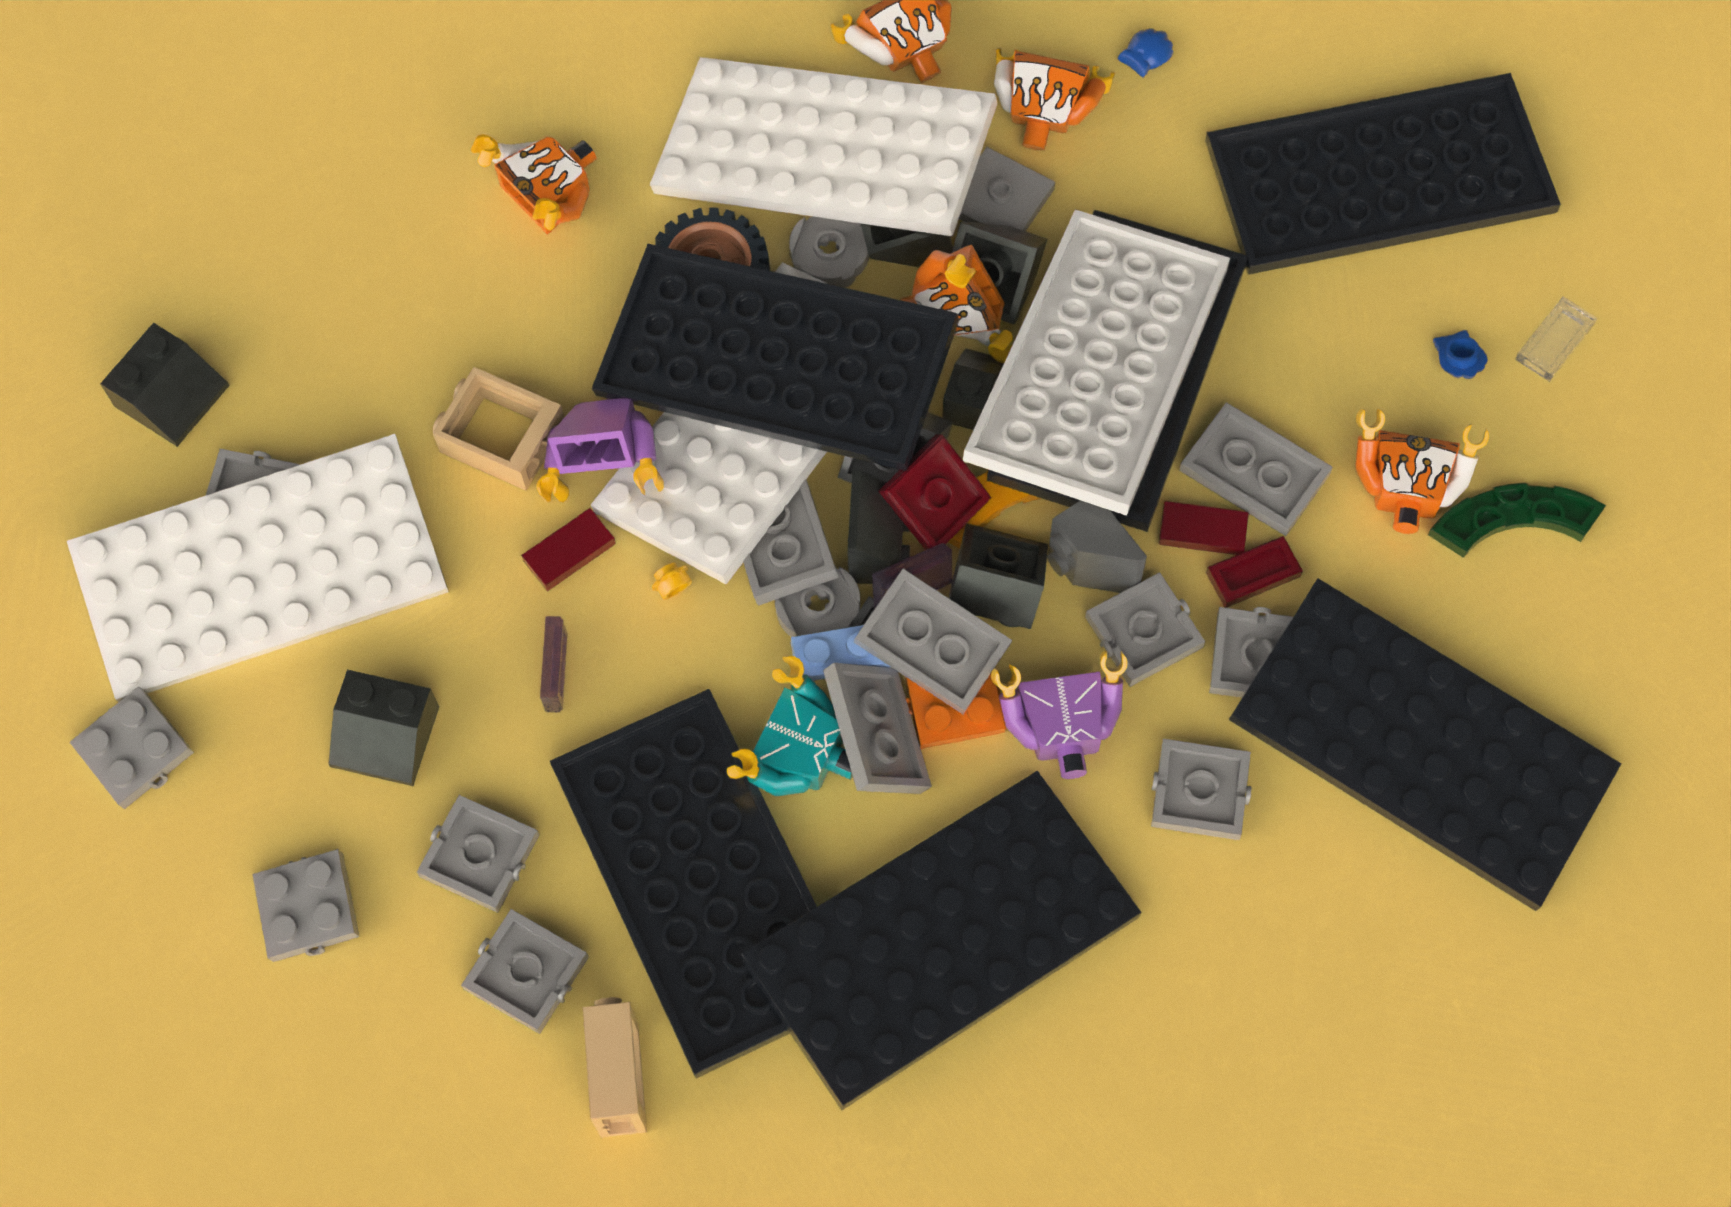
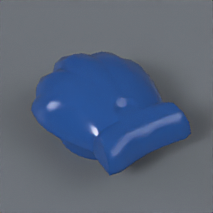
[1117,28,1173,78]
[1433,330,1488,379]

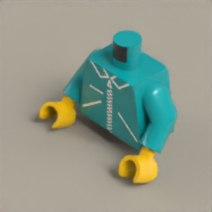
[727,656,853,797]

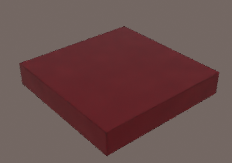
[878,434,992,555]

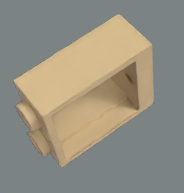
[433,367,564,491]
[583,997,647,1138]

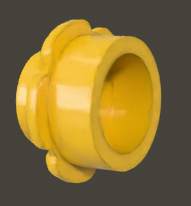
[652,562,692,600]

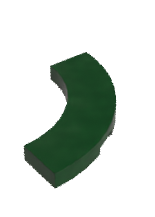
[1428,483,1606,558]

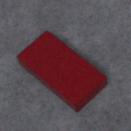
[1159,501,1249,555]
[521,508,616,592]
[1206,536,1303,608]

